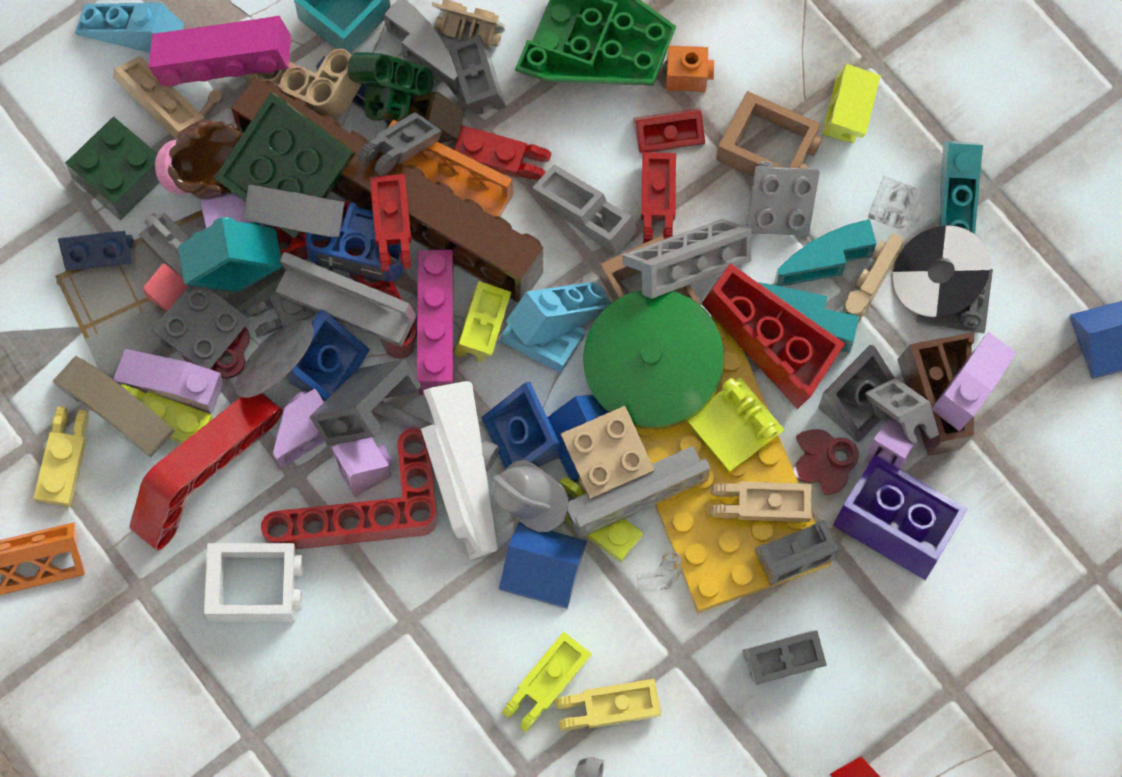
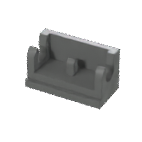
[449,35,506,114]
[754,520,840,586]
[742,630,827,685]

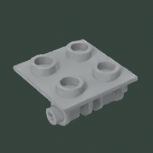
[746,161,820,236]

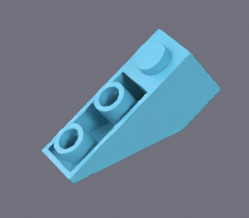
[75,3,184,53]
[506,282,611,346]

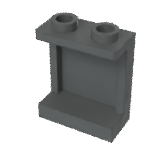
[309,359,421,445]

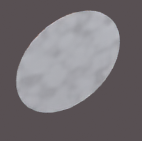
[236,320,313,398]

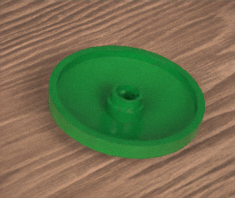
[583,290,724,429]

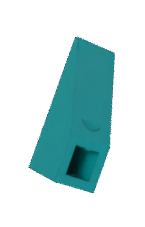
[940,141,983,234]

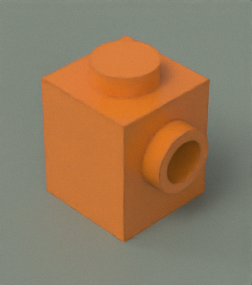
[666,45,714,92]

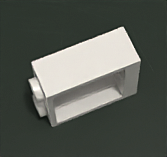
[204,543,303,622]

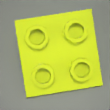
[687,377,784,472]

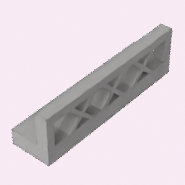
[622,219,751,298]
[275,252,416,347]
[567,446,710,539]

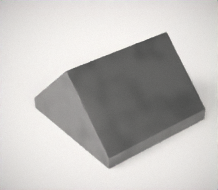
[818,344,895,442]

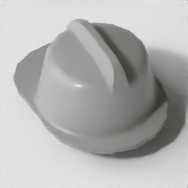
[492,460,568,532]

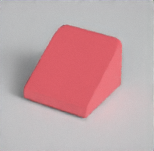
[143,263,189,312]

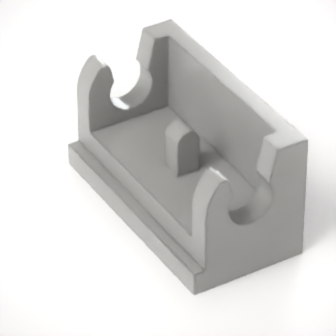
[865,378,939,443]

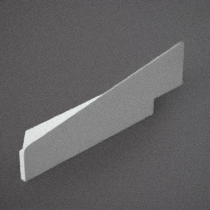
[421,381,498,560]

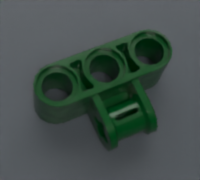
[348,52,434,125]

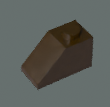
[385,91,465,143]

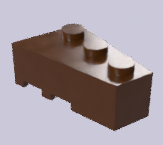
[897,332,974,456]

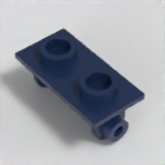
[58,231,134,271]

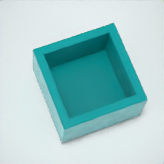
[294,0,390,54]
[178,217,283,293]

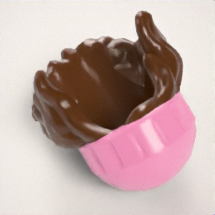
[155,120,243,199]

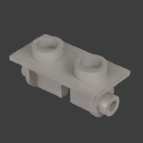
[139,212,190,278]

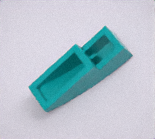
[774,219,877,287]
[759,282,859,353]

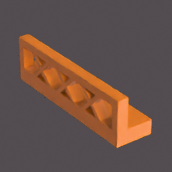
[388,120,513,218]
[0,522,85,595]

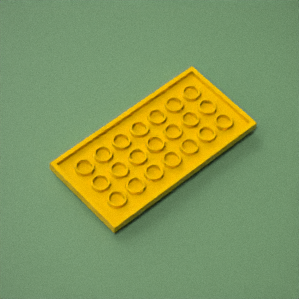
[635,316,832,614]

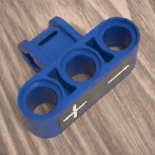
[305,202,404,282]

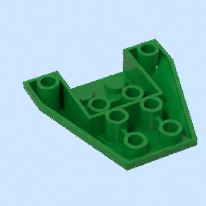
[515,0,676,86]

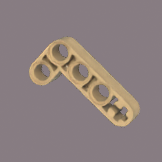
[241,49,361,119]

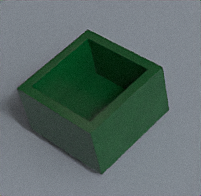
[65,116,160,221]

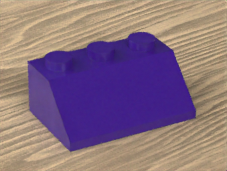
[832,455,968,581]

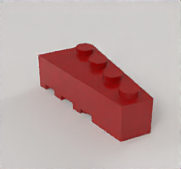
[701,263,845,410]

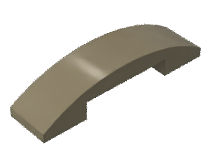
[52,356,175,457]

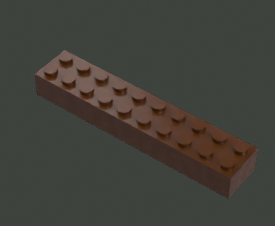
[231,77,543,303]

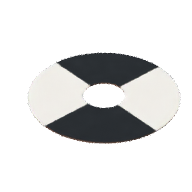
[893,226,990,317]

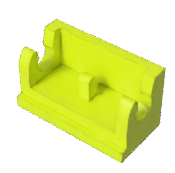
[821,64,881,143]
[454,281,511,362]

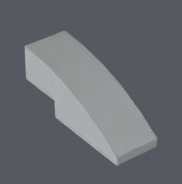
[384,0,459,95]
[532,164,638,255]
[243,185,344,237]

